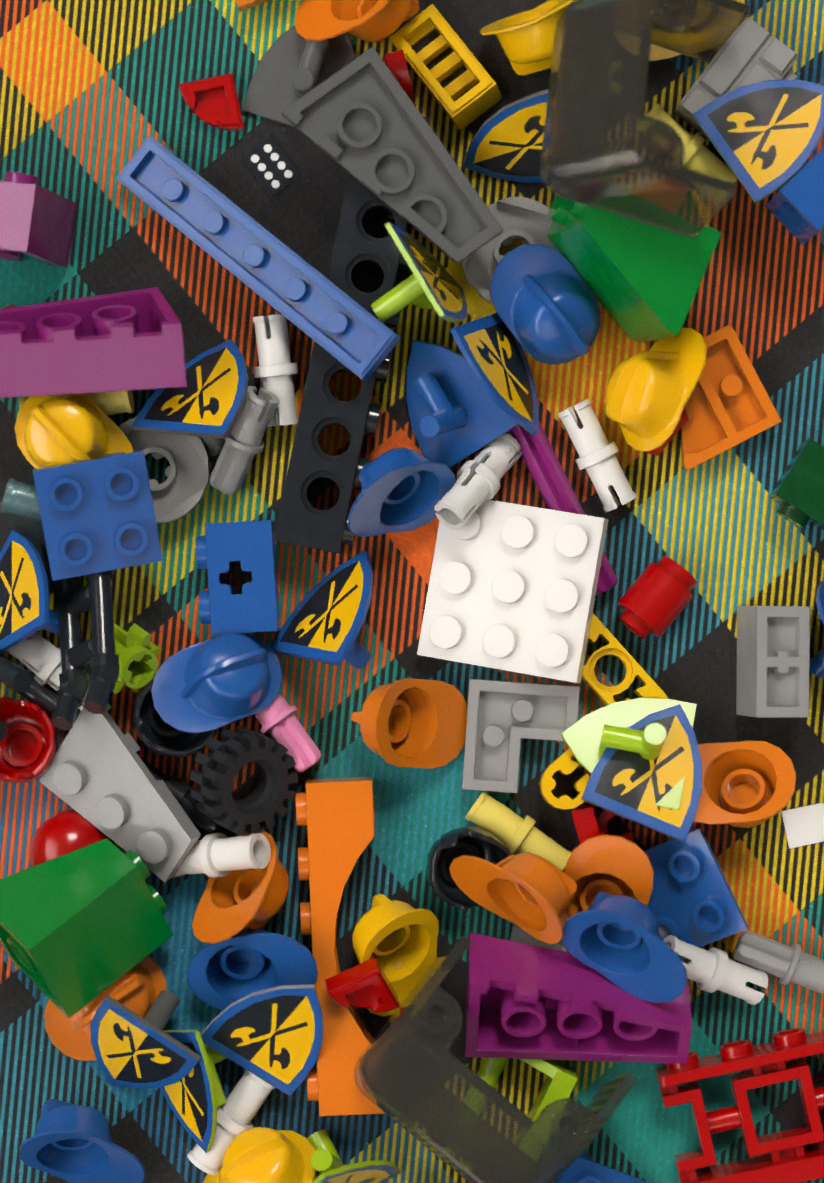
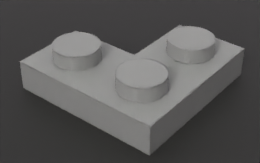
[462,679,580,793]

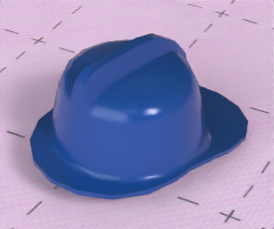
[490,244,600,365]
[348,447,456,537]
[151,633,283,734]
[563,892,687,1003]
[187,928,318,1009]
[19,1099,145,1183]

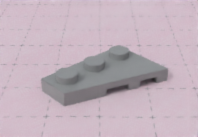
[39,703,201,882]

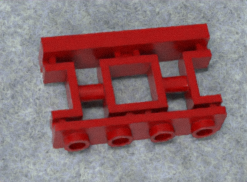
[655,1028,824,1183]

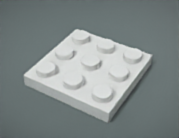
[417,500,608,683]

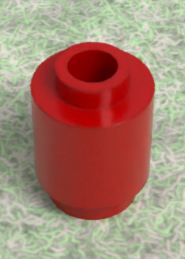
[617,556,697,639]

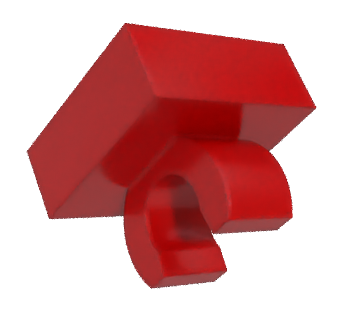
[571,802,634,844]

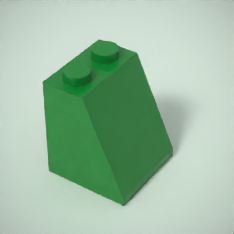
[547,173,722,343]
[0,839,173,1018]

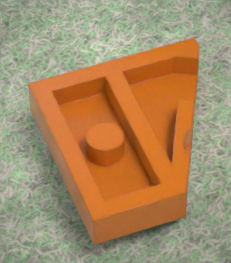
[681,324,782,471]

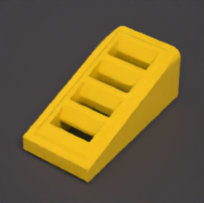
[389,4,502,130]

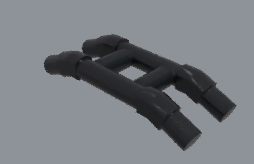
[41,543,120,730]

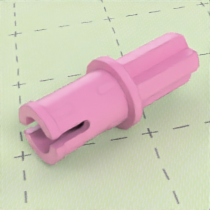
[255,693,321,773]

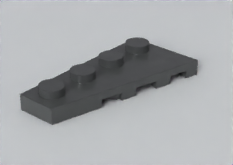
[281,47,503,265]

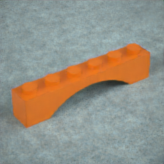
[296,777,386,1116]

